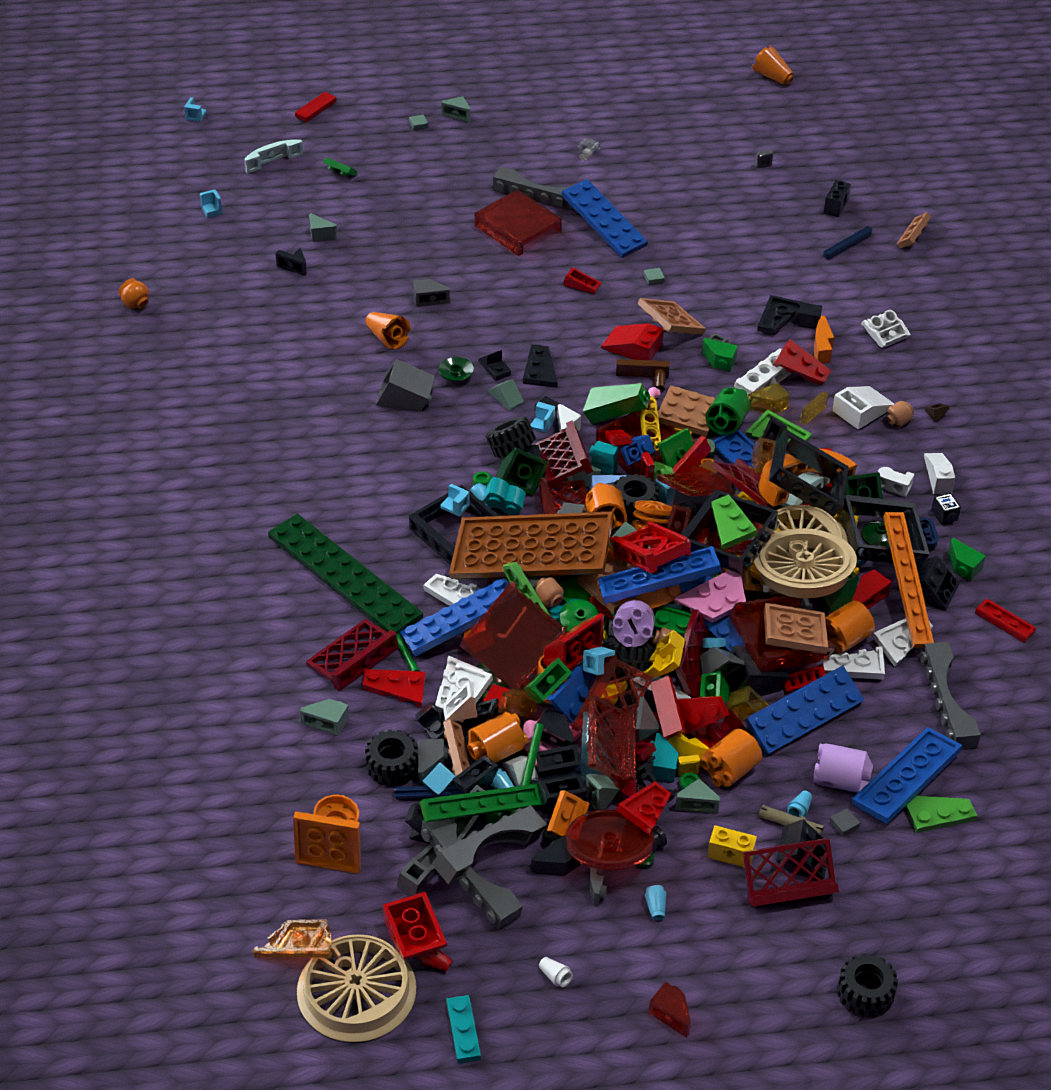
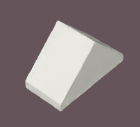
[557,404,581,440]
[443,681,477,721]
[503,755,538,786]

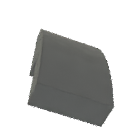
[590,855,607,907]

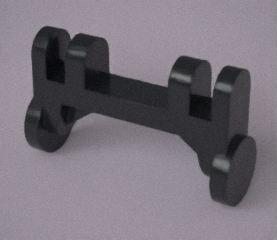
[634,756,678,797]

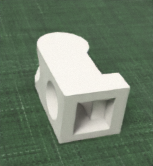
[878,467,914,497]

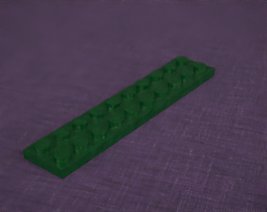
[268,513,423,635]

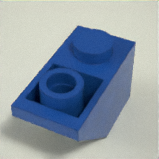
[620,434,655,465]

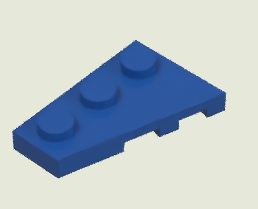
[547,660,598,723]

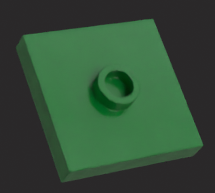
[657,428,694,468]

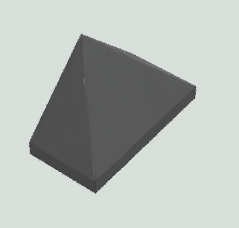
[635,697,662,742]

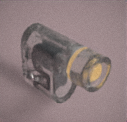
[577,138,600,161]

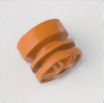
[631,500,675,530]
[313,794,359,822]

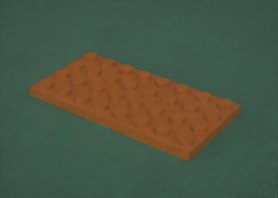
[449,512,614,579]

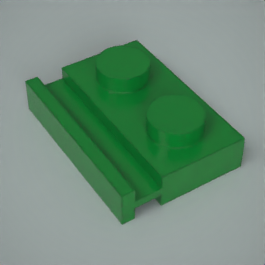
[653,605,692,638]

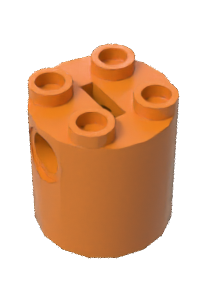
[585,483,627,536]
[825,600,875,654]
[467,712,529,763]
[700,729,762,787]

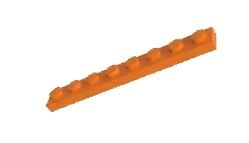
[883,512,934,648]

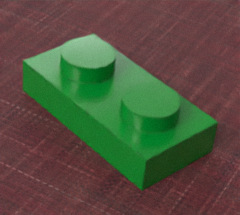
[323,157,358,177]

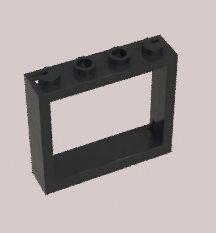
[769,429,849,517]
[409,485,498,565]
[681,489,780,575]
[839,495,929,566]

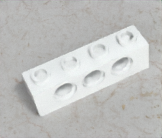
[734,348,791,405]

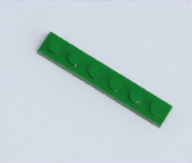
[420,784,543,823]

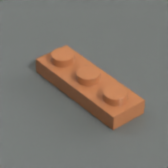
[897,212,931,249]
[443,719,471,776]

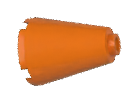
[752,45,794,85]
[365,312,411,349]

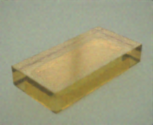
[800,391,828,425]

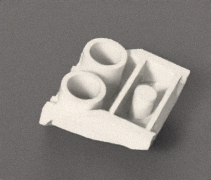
[861,310,911,348]

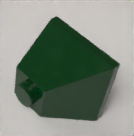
[495,447,549,496]
[845,472,883,504]
[822,572,859,613]

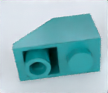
[650,733,678,782]

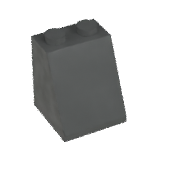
[376,359,435,411]

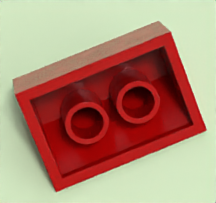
[543,613,604,670]

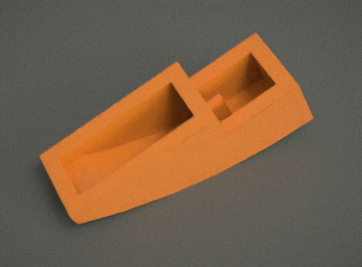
[814,315,834,364]

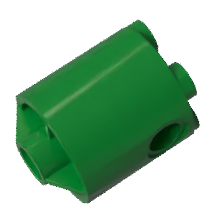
[705,387,751,436]

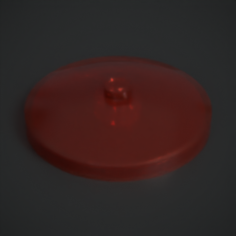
[566,809,654,871]

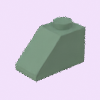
[300,699,349,736]

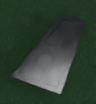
[757,295,802,335]
[523,344,558,388]

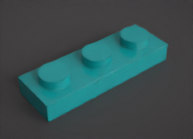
[446,995,481,1064]

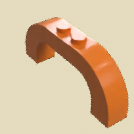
[758,449,857,507]

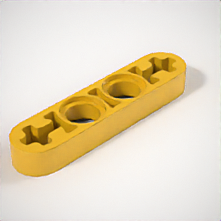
[639,395,661,459]

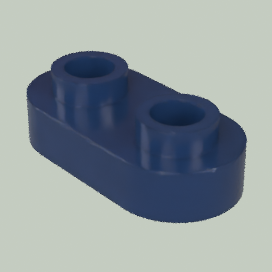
[919,517,939,549]

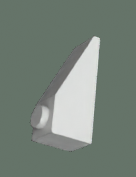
[924,453,955,494]

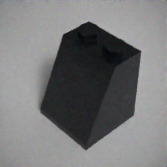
[725,646,790,703]

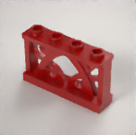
[610,521,691,573]

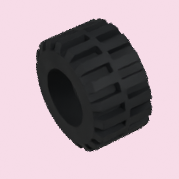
[485,417,536,457]
[613,474,659,523]
[602,638,653,675]
[365,729,418,787]
[837,953,898,1018]

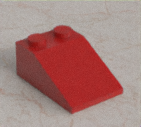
[601,323,664,360]
[383,892,447,960]

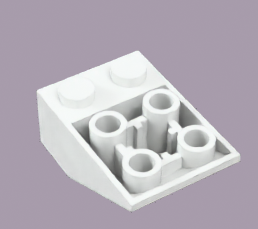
[832,386,894,429]

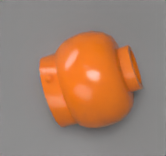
[118,278,150,309]

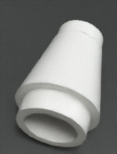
[539,957,573,987]

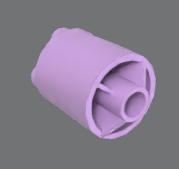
[612,600,655,647]
[813,743,873,793]

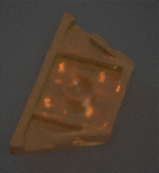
[252,919,332,958]

